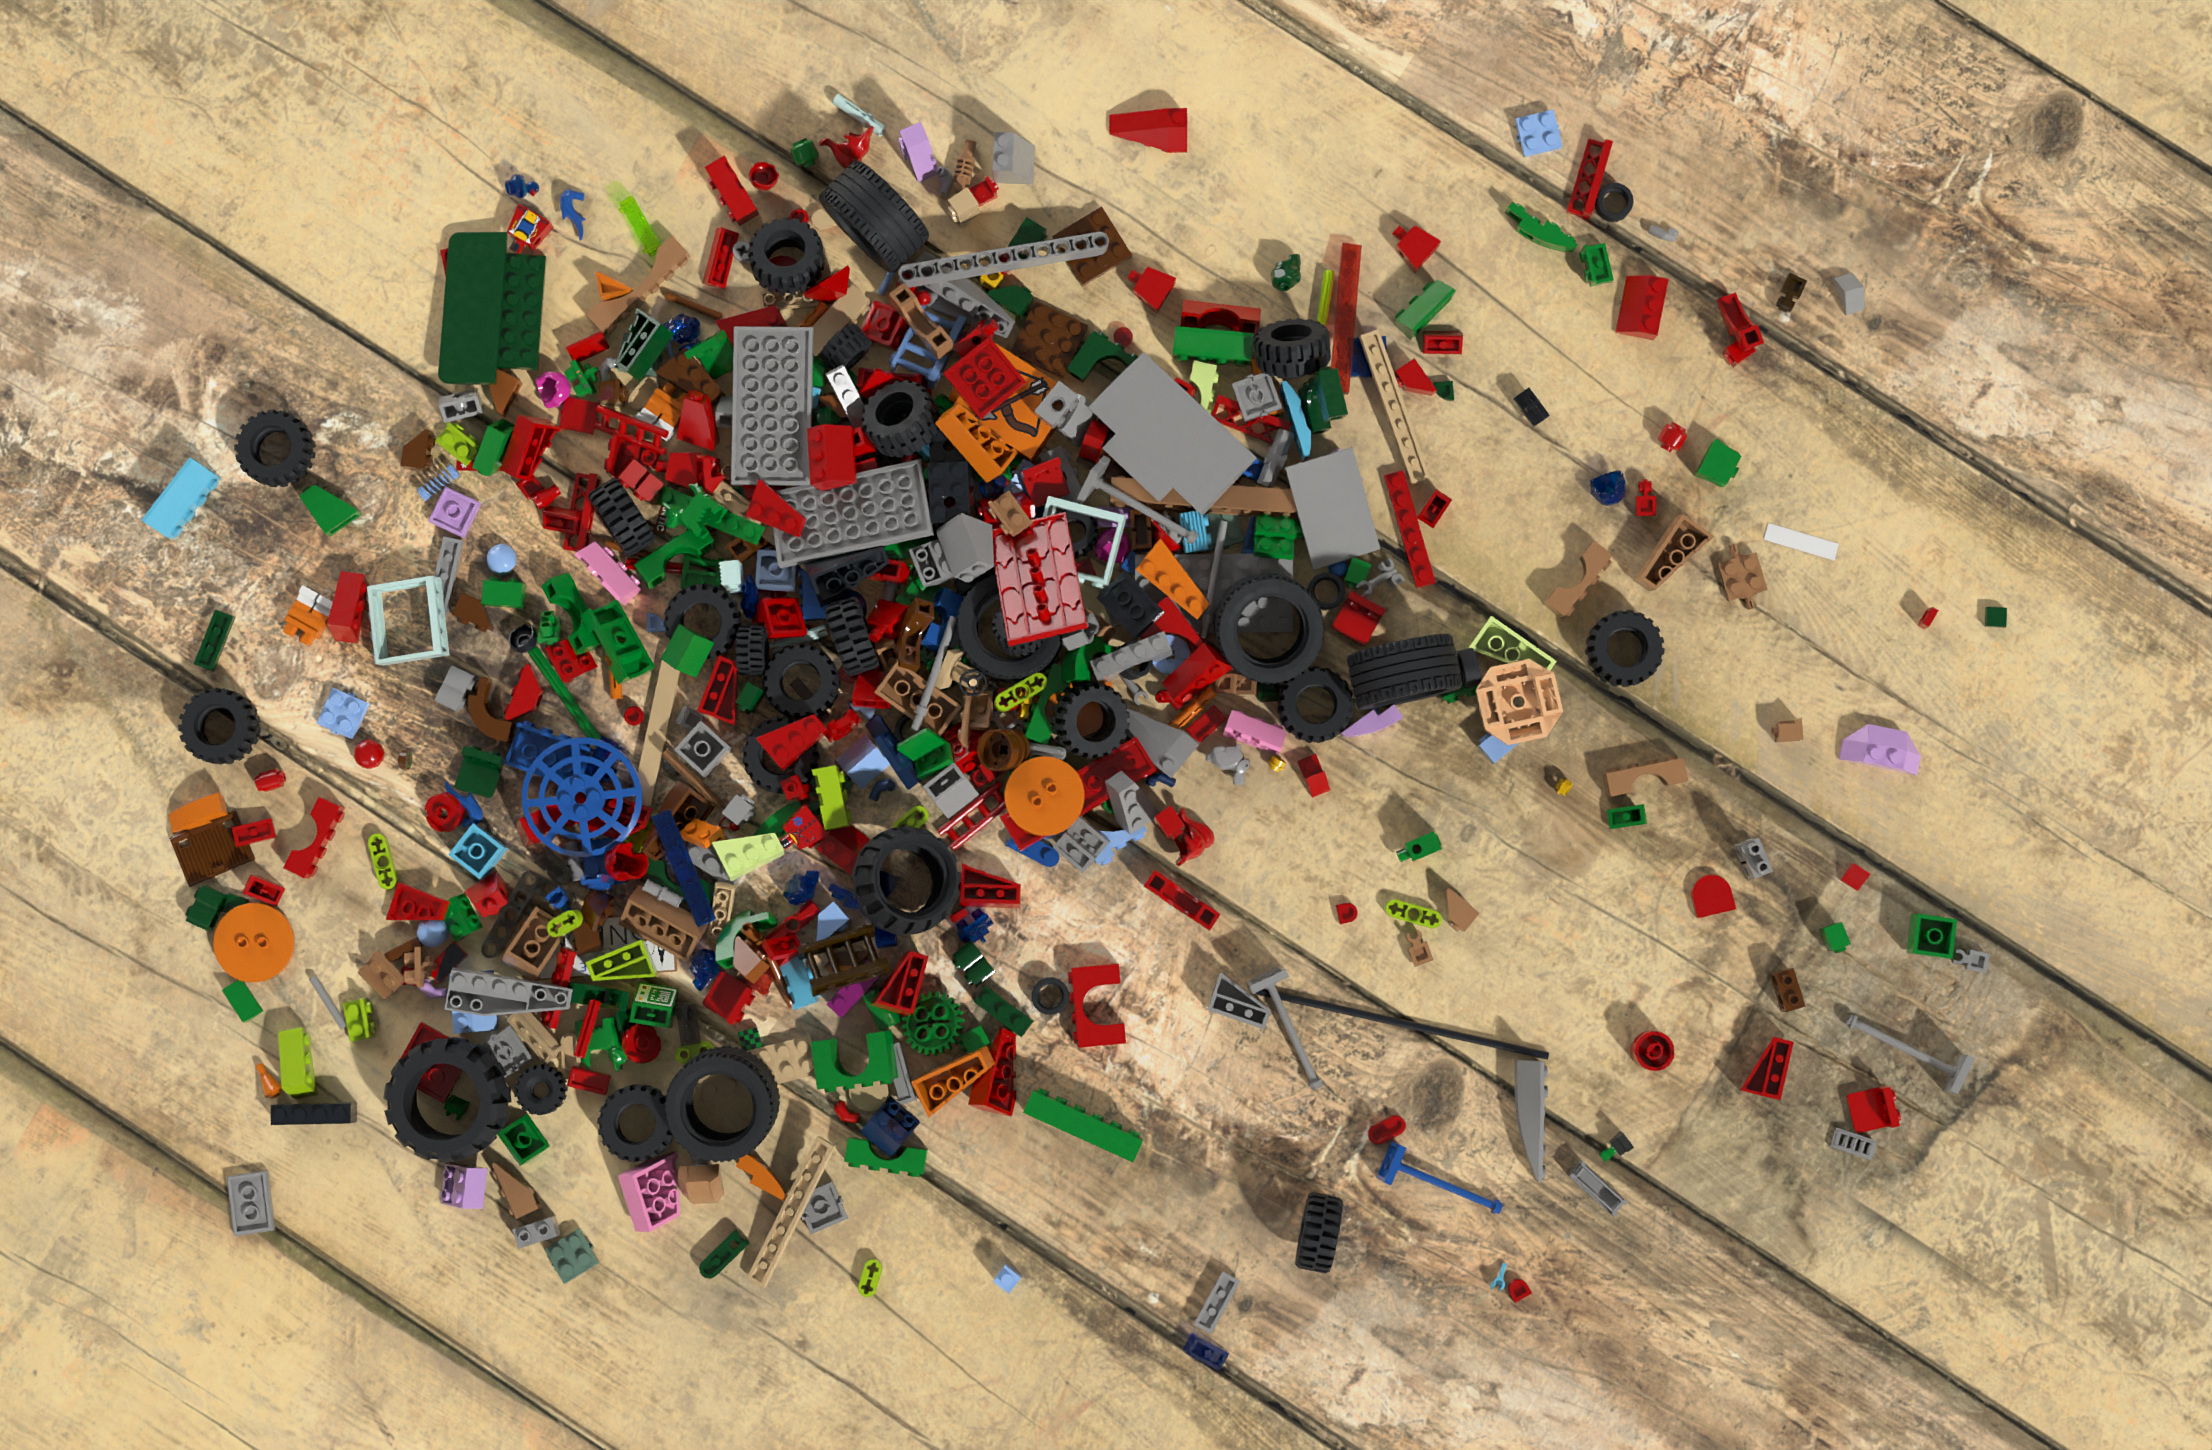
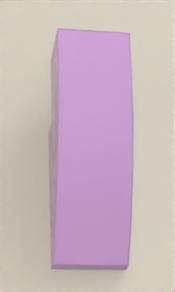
[1340,705,1403,737]

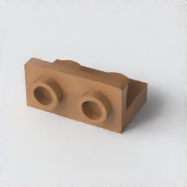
[988,491,1033,537]
[358,950,404,1000]

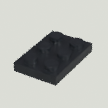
[1096,571,1165,640]

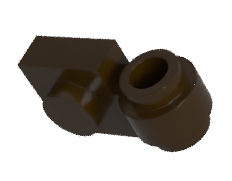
[1776,273,1807,313]

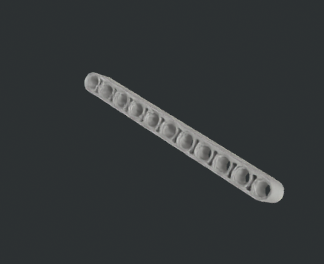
[898,232,1109,288]

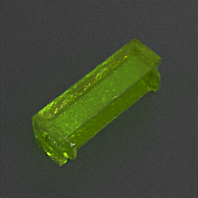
[618,195,661,257]

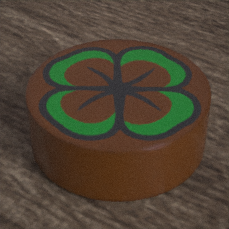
[398,750,412,770]

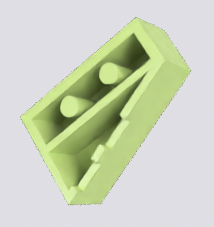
[712,833,784,881]

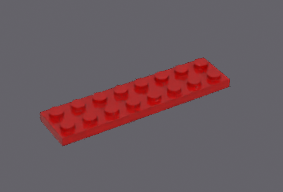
[1000,737,1157,852]

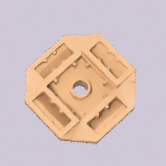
[1475,659,1563,746]

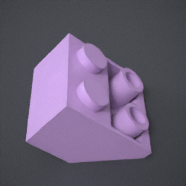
[440,1163,487,1209]

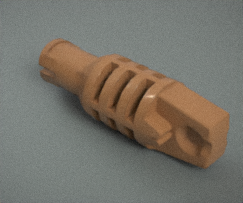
[953,139,977,193]

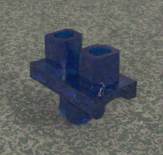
[956,908,994,944]

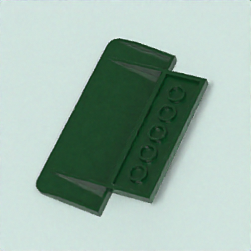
[438,232,547,385]

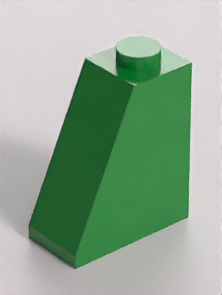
[472,419,515,476]
[299,485,362,537]

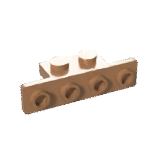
[958,668,995,748]

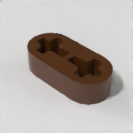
[384,937,423,963]

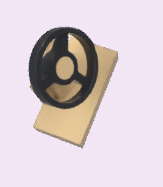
[934,649,987,696]

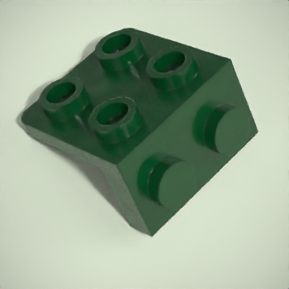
[455,745,505,798]

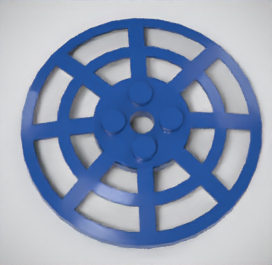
[522,737,643,857]

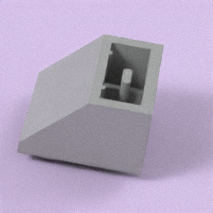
[909,539,957,587]
[922,763,979,819]

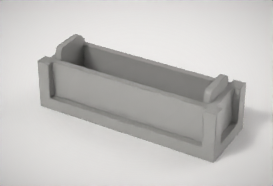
[893,1042,917,1105]
[1567,1160,1628,1217]

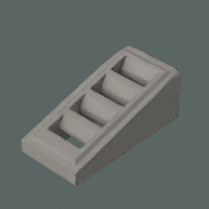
[1830,1128,1877,1160]

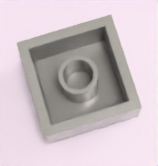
[674,721,733,778]

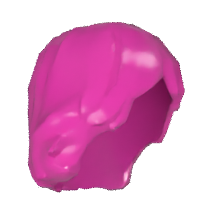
[535,372,571,408]
[1094,528,1130,564]

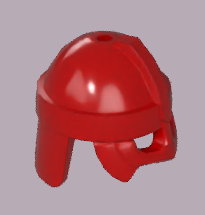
[604,842,649,881]

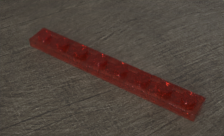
[1331,243,1362,395]

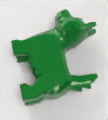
[662,483,728,539]
[574,1016,628,1072]

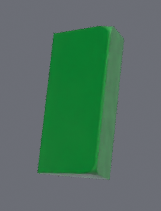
[222,980,263,1023]

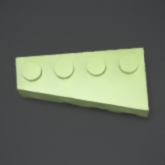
[1468,616,1557,670]

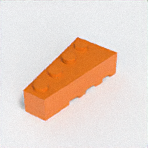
[935,403,1018,483]
[1136,539,1211,620]
[911,1045,995,1118]

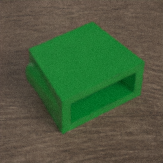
[1694,438,1742,487]

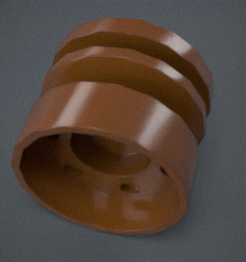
[977,729,1030,771]

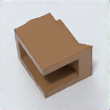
[1771,717,1803,742]

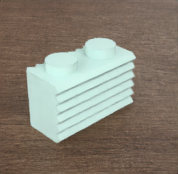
[719,560,745,593]

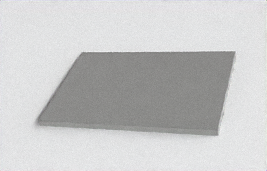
[1285,447,1380,570]

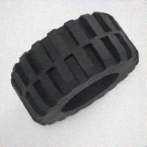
[748,217,825,296]
[1254,318,1331,378]
[861,380,941,457]
[234,409,316,488]
[588,478,655,556]
[663,584,742,659]
[825,596,880,676]
[1585,610,1665,687]
[762,643,840,720]
[1277,666,1354,743]
[1050,681,1130,759]
[178,688,261,765]
[742,717,820,794]
[597,1084,673,1162]
[1295,1192,1343,1274]

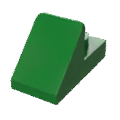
[1607,804,1647,829]

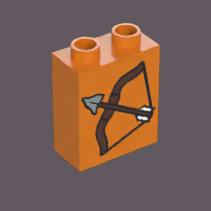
[948,343,1063,464]

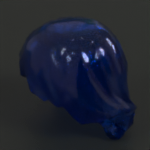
[1590,470,1626,506]

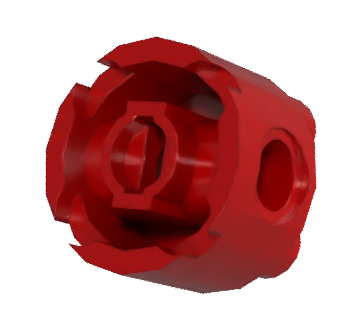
[1630,1031,1675,1071]

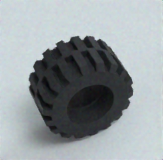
[820,323,872,371]
[1057,509,1098,559]
[992,607,1045,657]
[735,625,769,675]

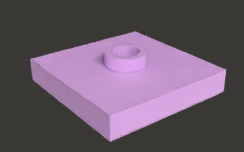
[428,486,482,539]

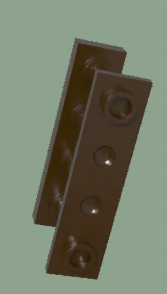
[797,924,889,997]

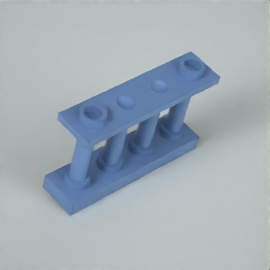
[889,305,966,390]

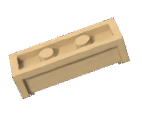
[507,1012,564,1065]

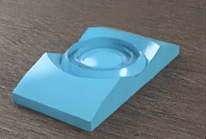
[1279,381,1311,461]

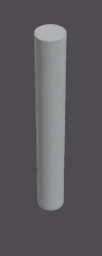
[309,976,347,1030]

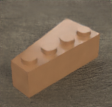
[1633,514,1715,591]

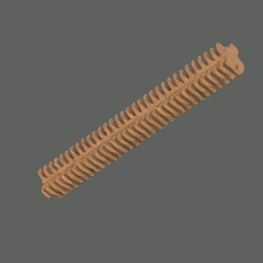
[660,748,724,810]

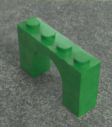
[811,1030,898,1093]

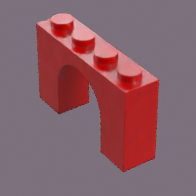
[1068,964,1126,1048]

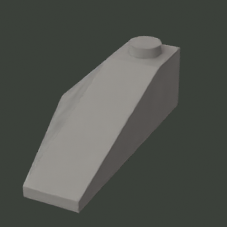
[1125,708,1200,778]

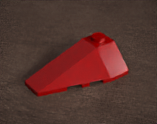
[1109,108,1187,153]
[968,1028,1016,1117]

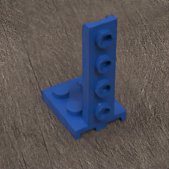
[581,837,627,890]

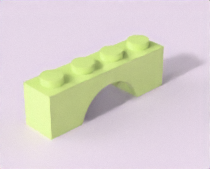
[1189,360,1220,414]

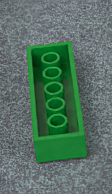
[1023,1087,1143,1163]

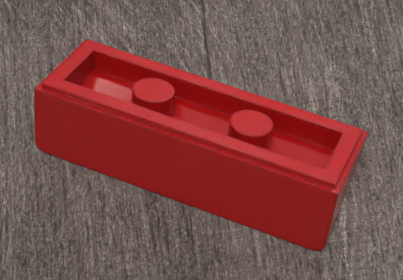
[703,227,739,289]

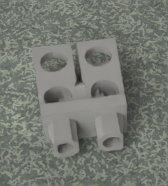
[1733,838,1773,881]

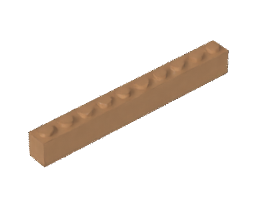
[1109,476,1299,520]

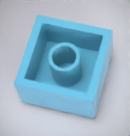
[448,823,509,880]

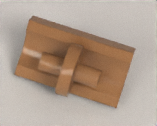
[404,947,437,988]

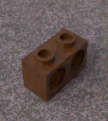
[1769,968,1806,1012]

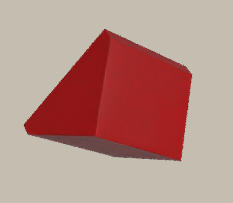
[802,265,850,304]

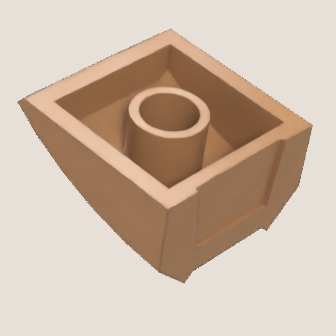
[678,1164,724,1204]

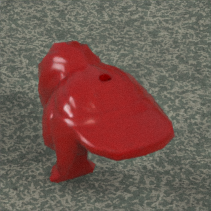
[819,126,874,169]
[1174,807,1215,866]

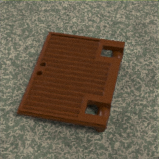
[170,810,255,887]

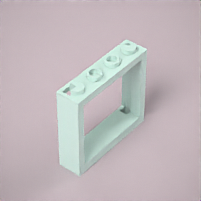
[1043,496,1127,588]
[366,576,449,666]

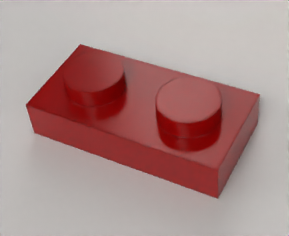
[232,818,277,847]

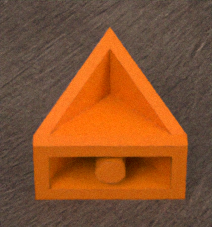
[595,271,633,301]

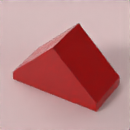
[1078,420,1110,463]
[1417,489,1453,528]
[242,875,285,906]

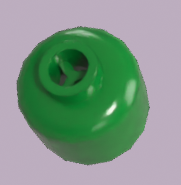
[790,138,819,169]

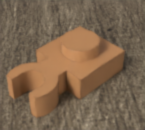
[1406,930,1434,967]

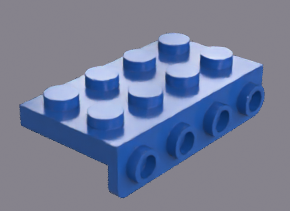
[504,720,595,781]

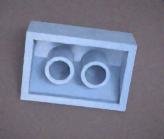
[449,970,498,1034]

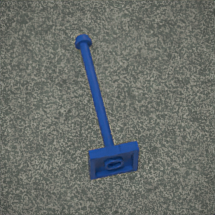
[1376,1141,1503,1214]

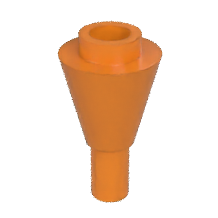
[256,1063,283,1099]

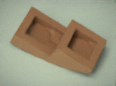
[1215,674,1258,695]

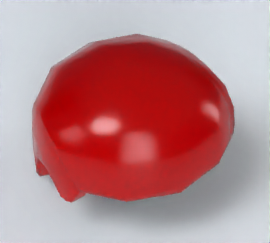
[748,162,779,191]
[353,739,385,769]

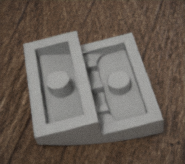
[1058,394,1097,447]
[1053,816,1110,873]

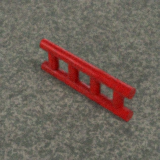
[594,405,669,455]
[937,780,1007,851]

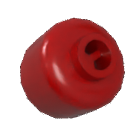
[1658,422,1688,453]

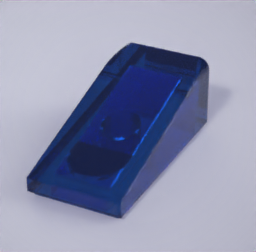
[1183,1333,1229,1371]

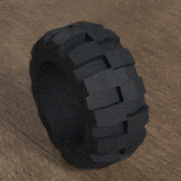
[383,1037,512,1162]

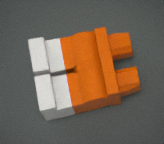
[634,382,687,442]
[283,585,333,647]

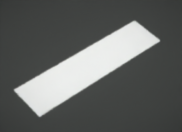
[1764,523,1839,560]

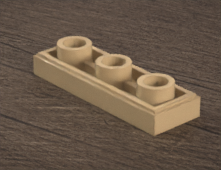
[760,288,820,311]
[708,881,736,939]

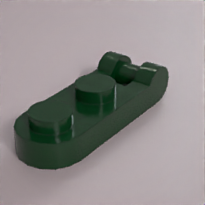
[699,1228,750,1279]

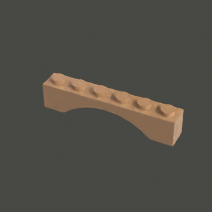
[586,235,690,335]

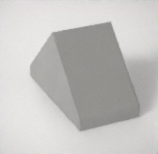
[1833,273,1865,316]

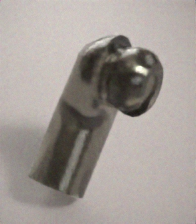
[662,759,691,777]

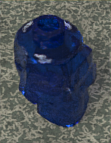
[663,314,701,344]
[783,870,820,905]
[690,948,720,991]

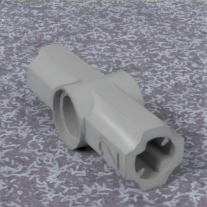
[1257,428,1295,488]

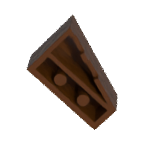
[655,347,726,407]

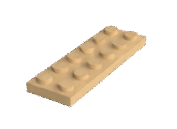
[698,1035,815,1102]

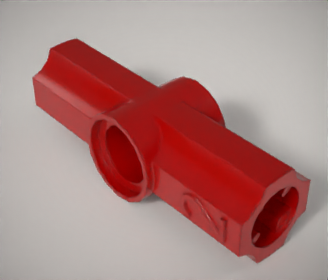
[765,899,822,940]

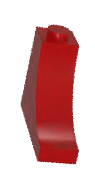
[1138,596,1204,648]

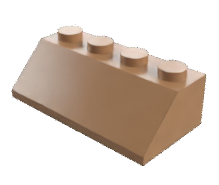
[874,657,962,736]
[619,885,708,963]

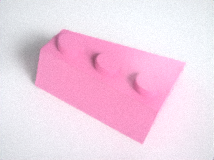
[574,542,642,606]
[1222,710,1287,755]
[618,1152,680,1232]

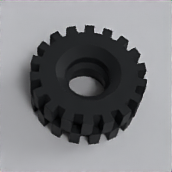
[514,1064,568,1115]

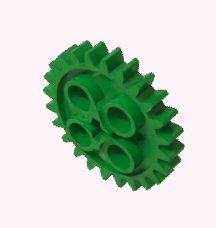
[901,991,965,1056]

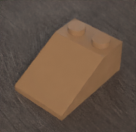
[501,907,566,981]

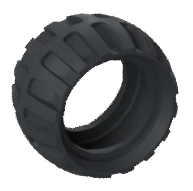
[851,826,961,935]

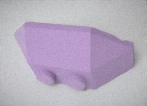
[1839,724,1921,775]

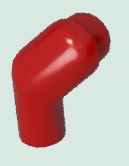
[1155,690,1184,711]
[834,1100,860,1123]

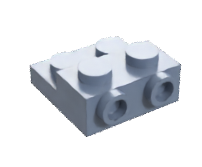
[755,548,797,591]

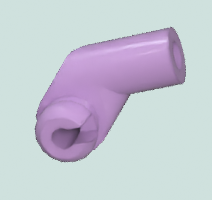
[419,978,447,998]

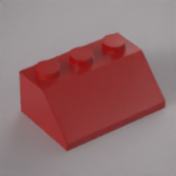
[1615,275,1669,340]
[807,424,857,491]
[817,824,889,875]

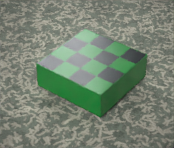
[738,1027,762,1051]

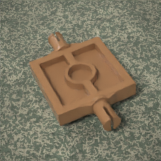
[1717,544,1768,610]

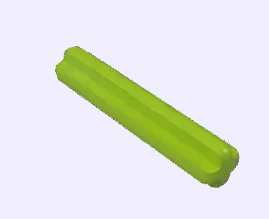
[1317,270,1334,327]

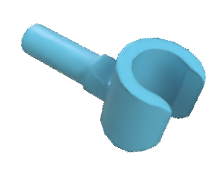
[1490,1263,1507,1292]

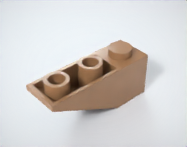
[491,1161,542,1219]

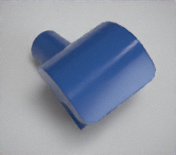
[545,886,572,912]

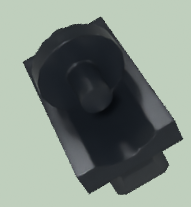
[1513,387,1550,427]

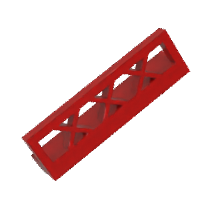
[1566,138,1613,219]
[1211,395,1292,444]
[563,473,601,552]

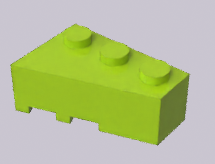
[812,765,853,831]
[585,939,659,981]
[278,1027,318,1099]

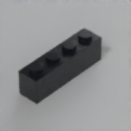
[271,1102,357,1125]

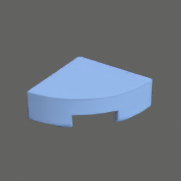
[646,612,666,633]

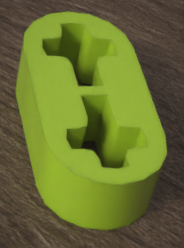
[547,910,583,937]
[858,1259,883,1297]

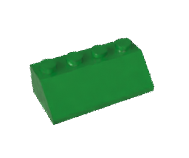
[1173,326,1254,367]

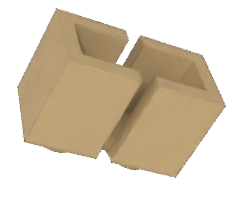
[947,187,980,226]

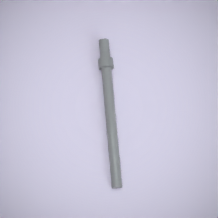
[1200,520,1228,639]
[911,616,957,731]

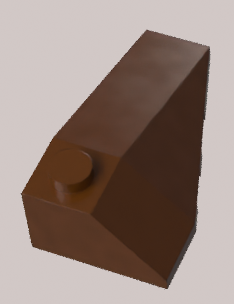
[641,780,715,862]

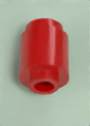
[254,768,286,792]

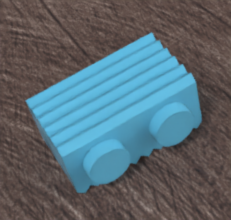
[1179,511,1212,554]

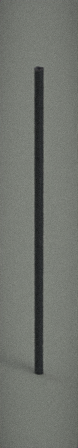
[1256,988,1549,1060]

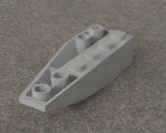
[914,251,1015,338]
[444,967,573,1016]
[1514,1060,1548,1182]

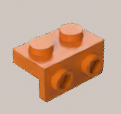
[679,818,726,849]

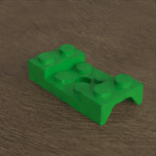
[580,599,655,684]

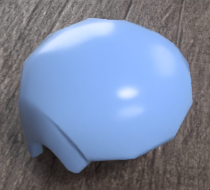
[487,543,517,576]
[416,920,449,948]

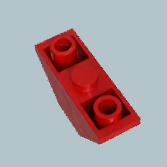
[504,664,544,722]

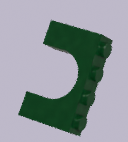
[1067,330,1138,383]
[1298,366,1348,435]

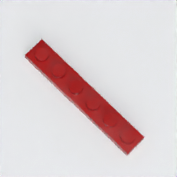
[1384,470,1436,588]

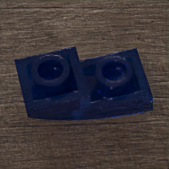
[740,575,759,618]

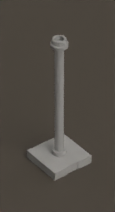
[1076,456,1199,544]
[1246,965,1323,1090]
[1846,1015,1975,1095]

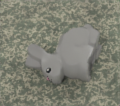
[1206,744,1250,786]

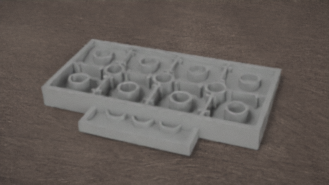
[1088,352,1257,516]

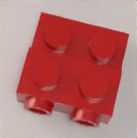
[861,300,910,352]
[756,597,807,638]

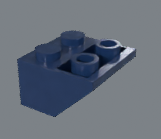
[860,1096,920,1158]

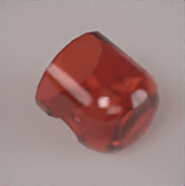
[742,967,775,997]

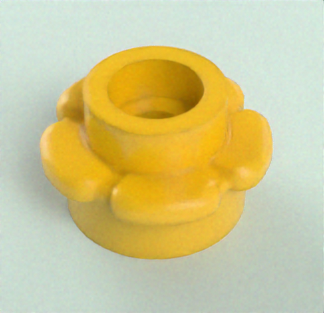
[1267,755,1286,772]
[1555,778,1573,796]

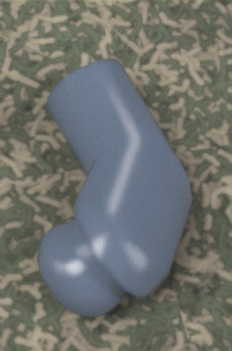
[849,701,876,721]

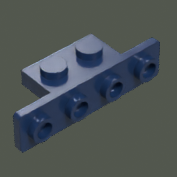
[865,715,922,790]

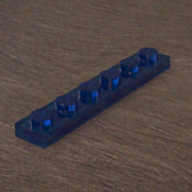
[651,809,716,927]

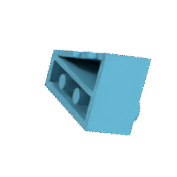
[780,956,822,1010]

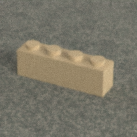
[812,284,871,359]

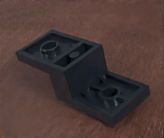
[928,429,971,524]

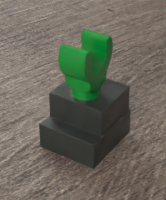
[1599,1131,1634,1162]

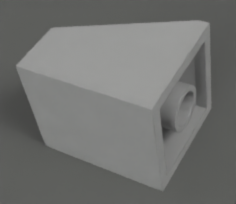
[993,132,1035,185]
[936,513,994,582]

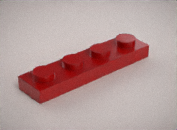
[541,946,577,1029]

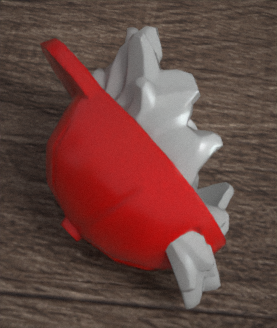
[1150,511,1183,554]

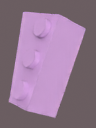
[898,122,937,182]

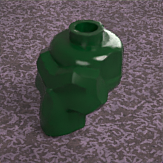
[1271,254,1301,291]

